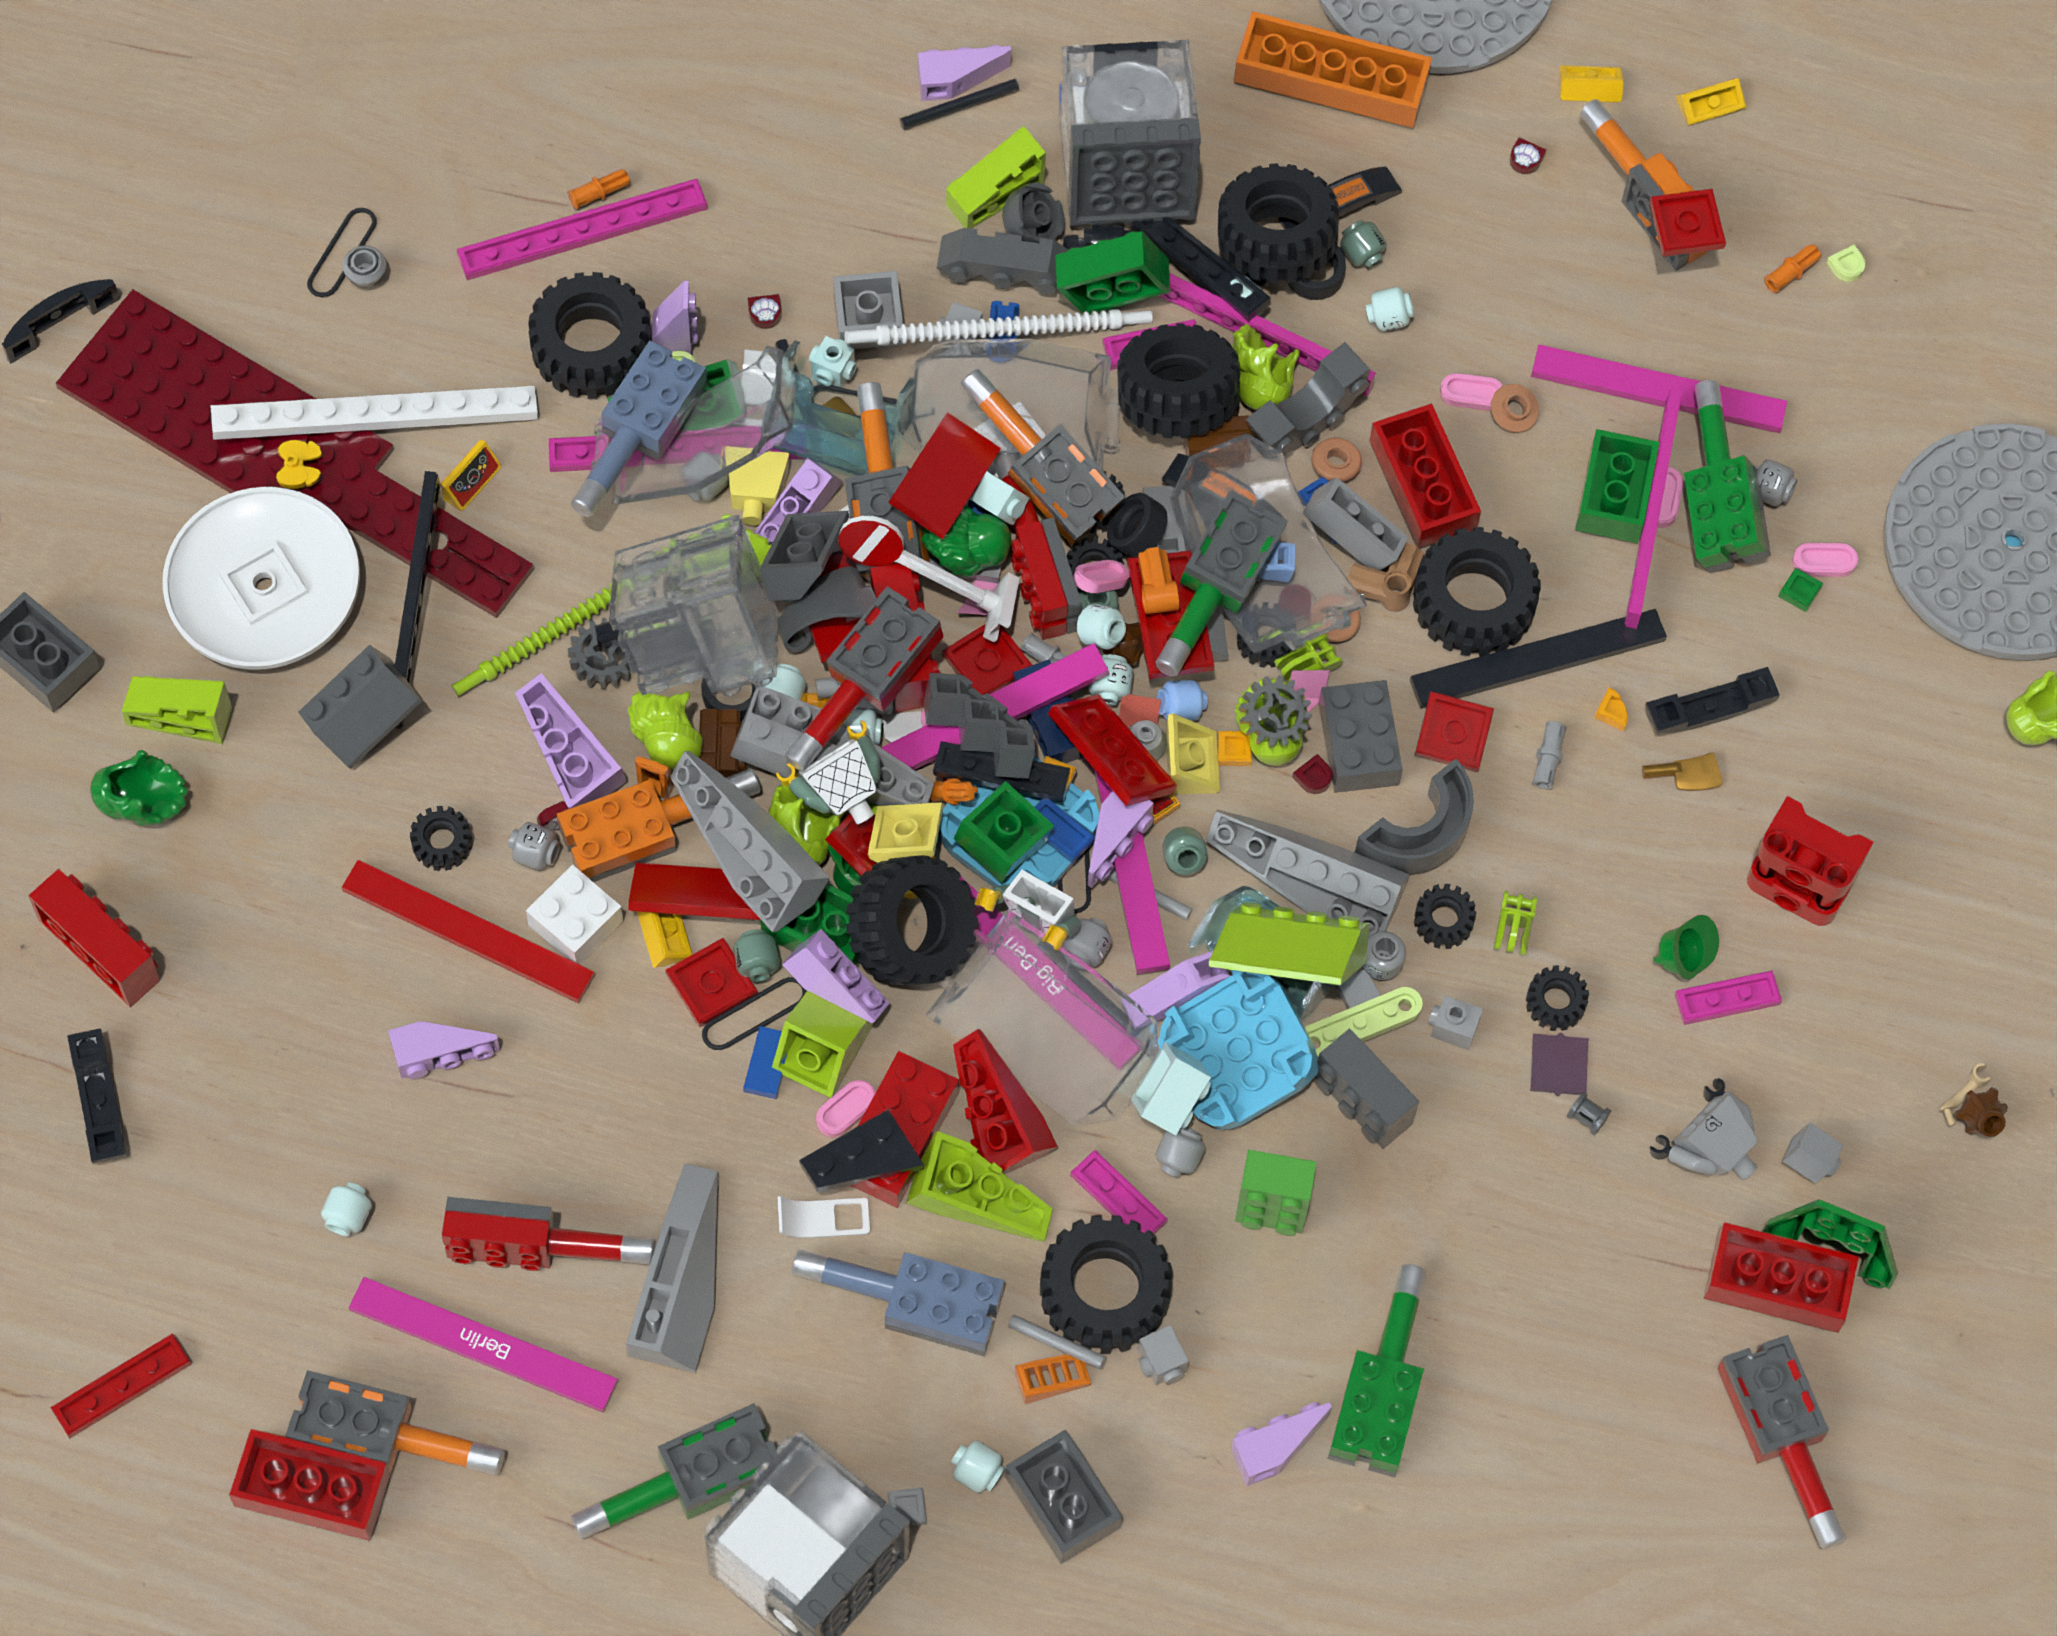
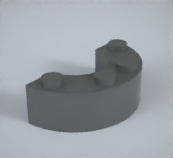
[1246,342,1370,455]
[1355,758,1474,874]

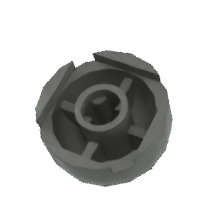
[1002,183,1065,243]

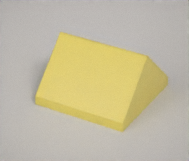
[1165,713,1220,794]
[868,802,943,863]

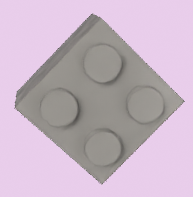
[833,271,903,350]

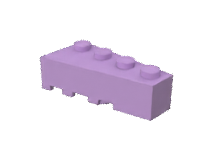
[515,673,627,809]

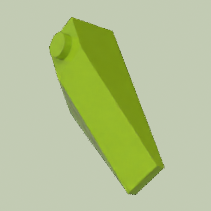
[906,1131,1053,1242]

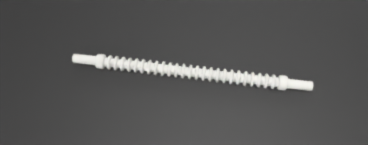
[844,309,1153,345]

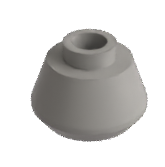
[342,245,386,287]
[1128,720,1167,760]

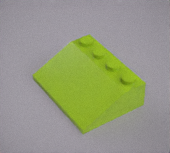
[1209,903,1369,985]

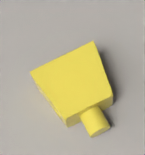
[727,448,789,526]

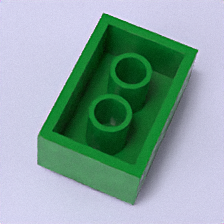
[1055,231,1171,314]
[1575,429,1659,543]
[761,883,860,967]

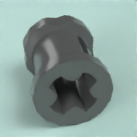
[1566,1091,1612,1136]

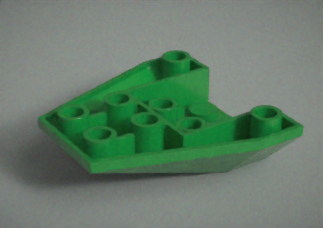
[1763,1199,1898,1289]

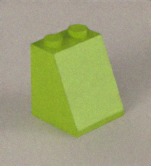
[772,991,873,1098]

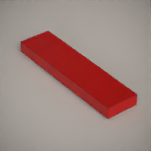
[50,1333,192,1439]

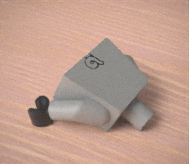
[1650,1078,1757,1180]

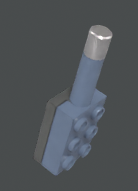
[571,341,706,517]
[792,1249,1004,1356]

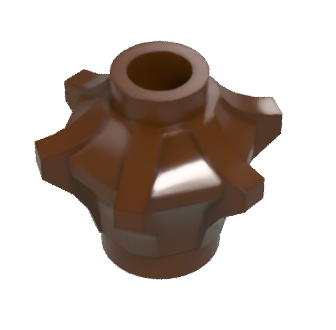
[1102,622,1143,666]
[1955,1087,2008,1137]

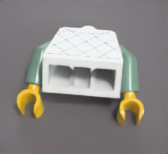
[776,720,880,824]
[975,870,1081,951]

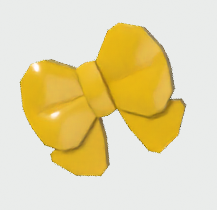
[276,440,322,489]

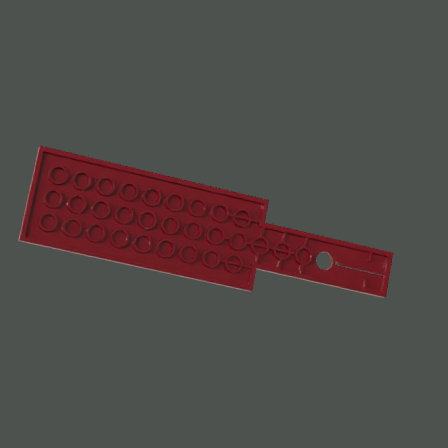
[56,289,534,618]

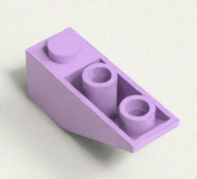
[918,45,1011,101]
[652,281,698,355]
[754,458,843,545]
[1088,791,1154,888]
[782,929,889,1023]
[1121,951,1230,1029]
[388,1021,500,1079]
[1231,1402,1332,1486]

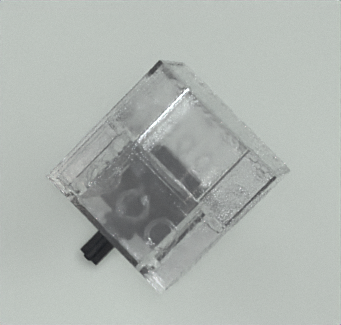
[595,515,779,696]

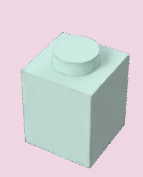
[970,472,1030,525]

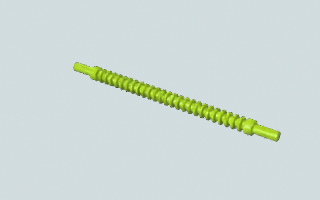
[451,521,720,696]

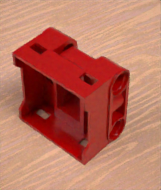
[1747,796,1874,926]

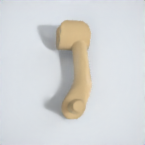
[1940,1063,1991,1126]

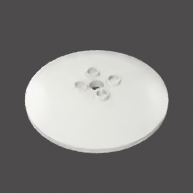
[162,487,360,670]

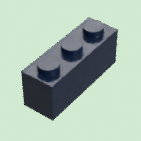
[1012,659,1084,763]

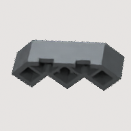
[936,228,1068,295]
[924,673,1035,778]

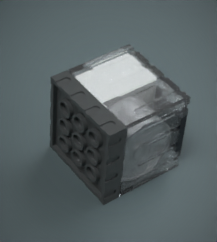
[1060,40,1201,226]
[705,1430,909,1636]

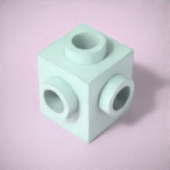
[809,336,857,388]

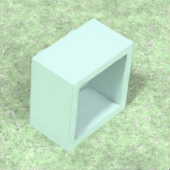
[1131,1041,1211,1136]

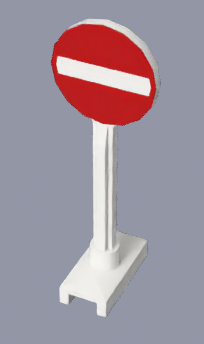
[838,516,1019,642]

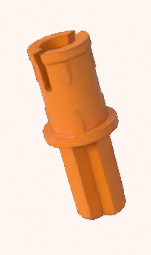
[567,169,630,210]
[1764,245,1821,293]
[929,778,978,805]

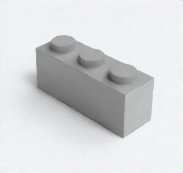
[1303,477,1409,570]

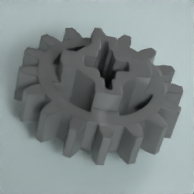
[568,618,640,689]
[1239,675,1312,749]

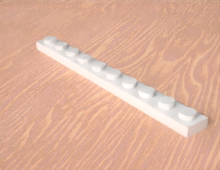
[211,386,538,440]

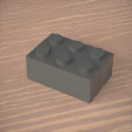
[0,592,100,712]
[1318,680,1403,793]
[1315,1028,1419,1149]
[1005,1429,1122,1564]

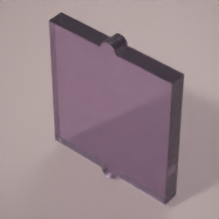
[1530,1033,1589,1097]

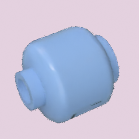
[1156,680,1208,722]

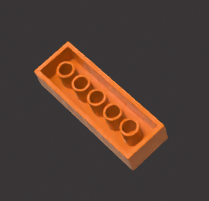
[1234,11,1432,128]

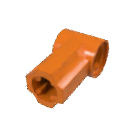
[1138,547,1179,614]

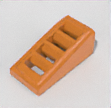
[635,756,675,799]
[1015,1354,1091,1404]

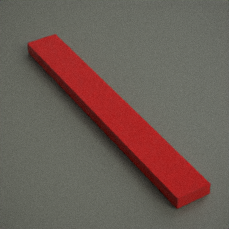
[342,860,595,1004]

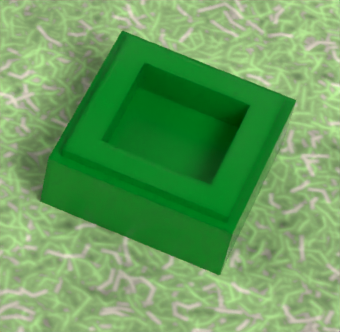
[1778,568,1824,612]

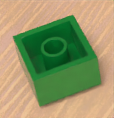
[953,781,1054,883]

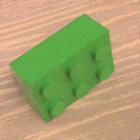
[1235,1149,1317,1236]

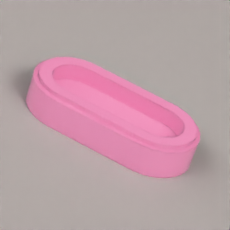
[1440,373,1503,411]
[1657,467,1683,528]
[1792,543,1858,577]
[1073,560,1129,593]
[816,1080,875,1137]

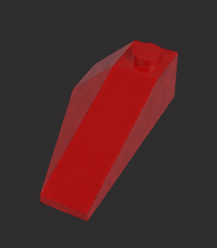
[953,1029,1058,1174]

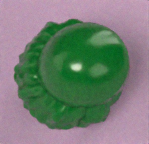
[921,505,1011,577]
[90,750,188,826]

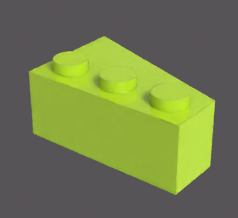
[946,126,1046,228]
[121,676,232,744]

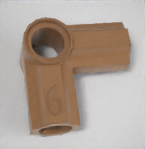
[1345,543,1425,612]

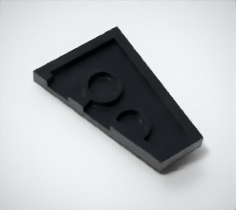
[799,1110,924,1192]

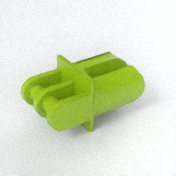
[1274,634,1343,684]
[1493,890,1538,955]

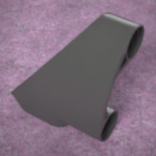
[777,566,877,652]

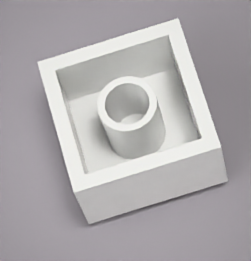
[526,865,623,965]

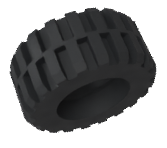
[1218,163,1339,284]
[528,272,652,399]
[1117,323,1240,439]
[1413,527,1541,657]
[846,855,978,986]
[1040,1215,1173,1354]

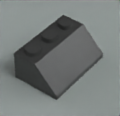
[760,511,849,602]
[298,645,422,769]

